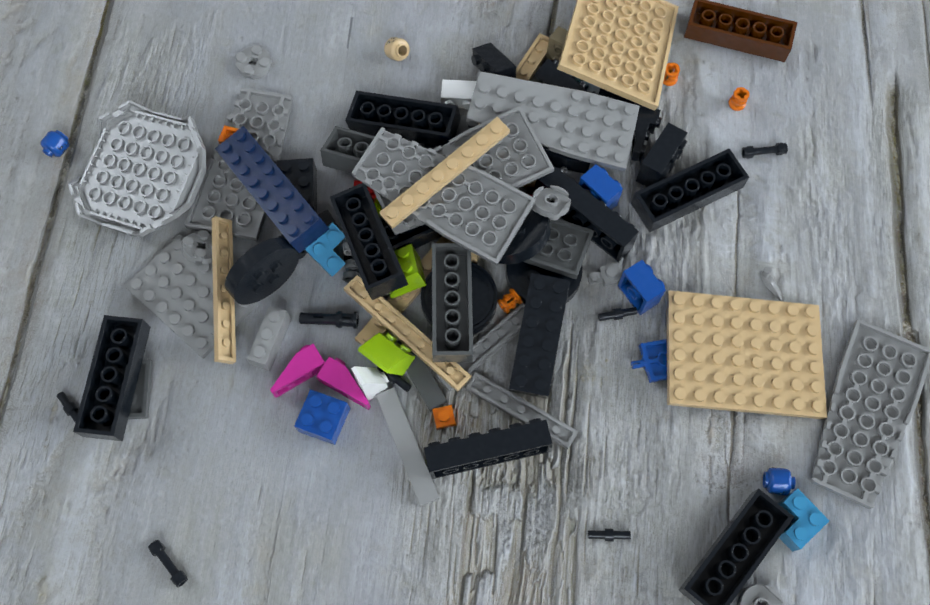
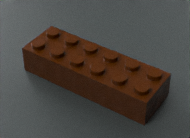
[684,0,797,62]

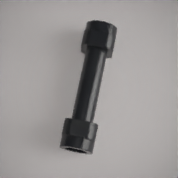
[742,142,788,159]
[148,540,188,588]

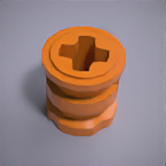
[663,63,680,86]
[728,87,750,111]
[497,288,523,314]

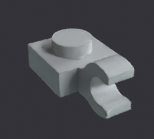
[587,263,622,287]

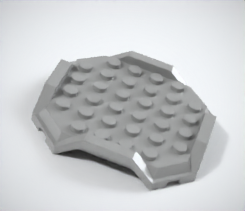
[68,100,206,237]

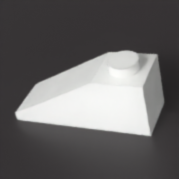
[351,366,389,401]

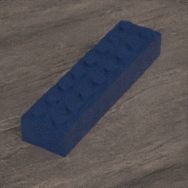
[215,126,329,253]

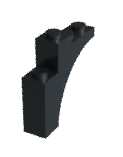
[599,88,662,162]

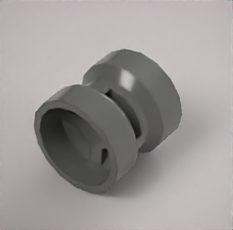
[343,259,362,283]

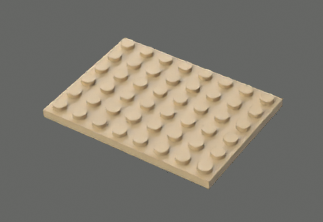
[557,0,679,111]
[666,290,827,419]

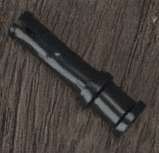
[299,311,359,329]

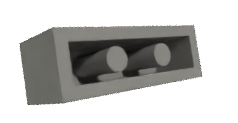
[247,306,291,371]

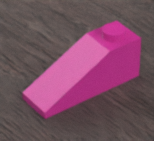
[270,343,325,398]
[316,357,371,410]

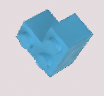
[304,223,346,277]
[778,488,829,552]

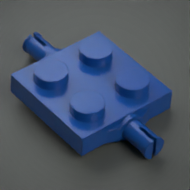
[631,339,667,383]

